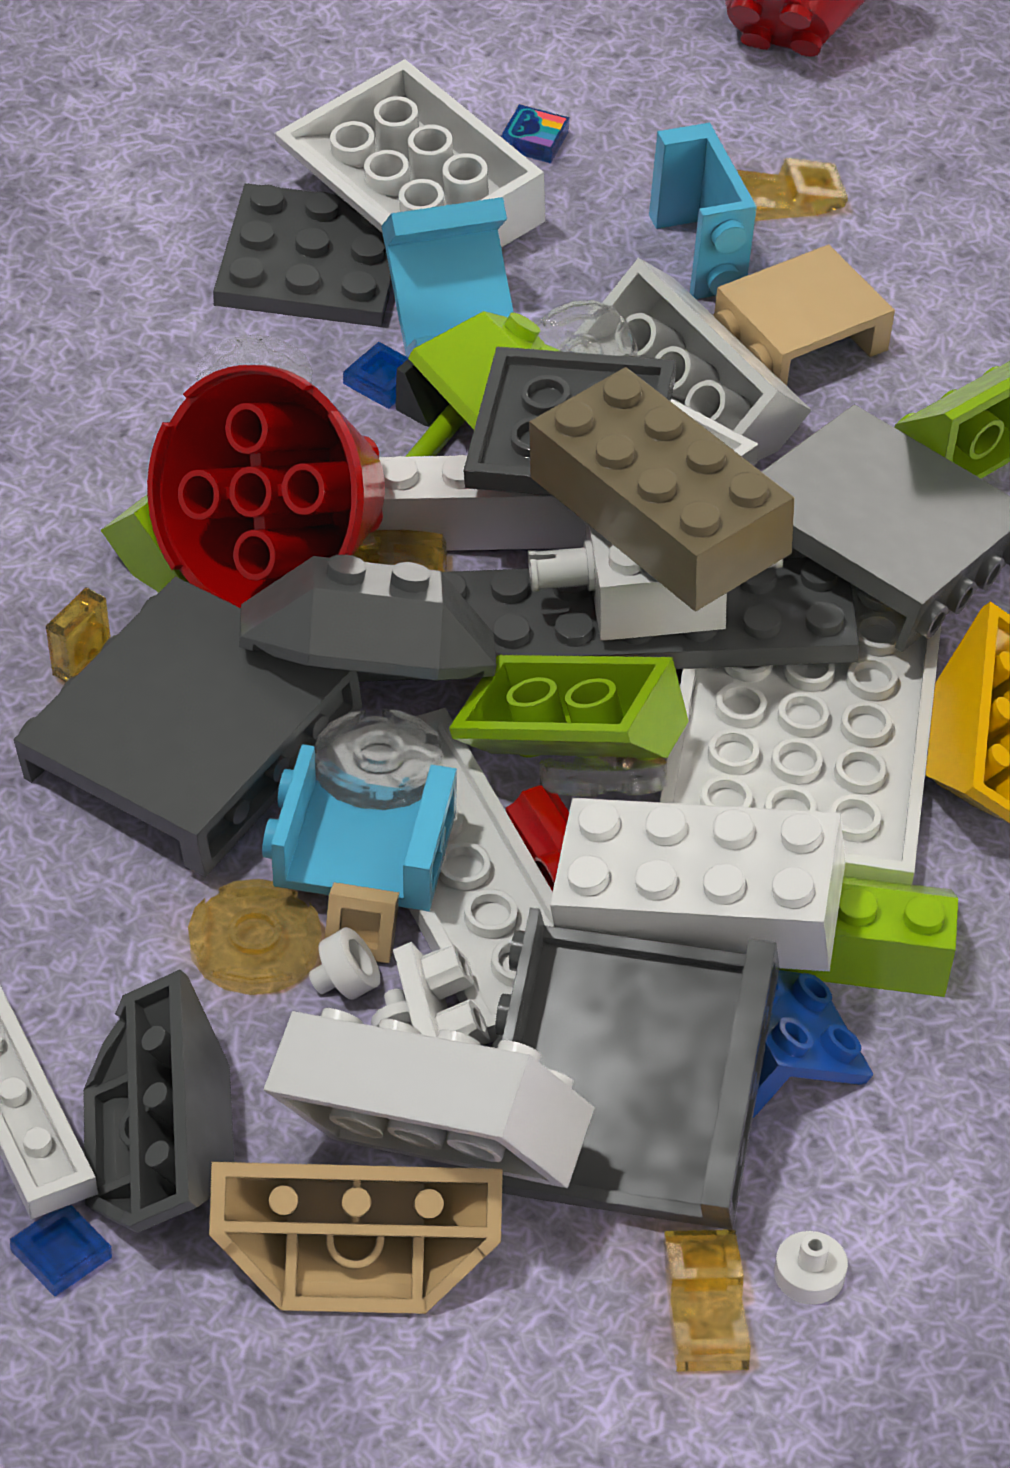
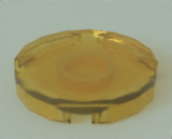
[188,879,322,995]

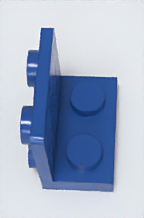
[753,970,873,1118]

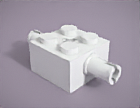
[528,522,783,641]

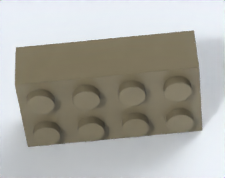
[529,367,795,612]

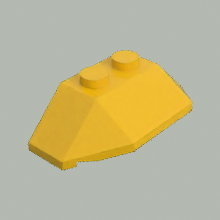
[926,601,1010,824]

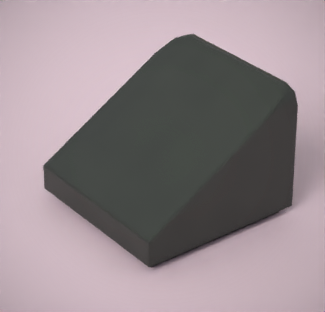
[395,359,449,427]

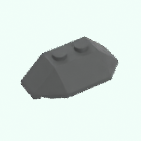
[239,555,497,680]
[83,969,234,1233]

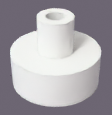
[309,927,380,1000]
[774,1231,848,1304]

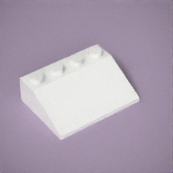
[275,59,546,247]

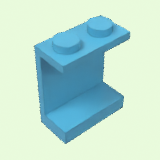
[649,122,757,299]
[381,197,513,359]
[262,744,457,912]

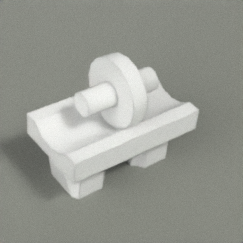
[371,942,490,1044]

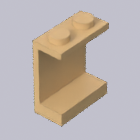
[713,244,895,386]

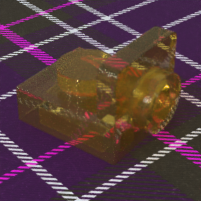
[46,587,111,683]

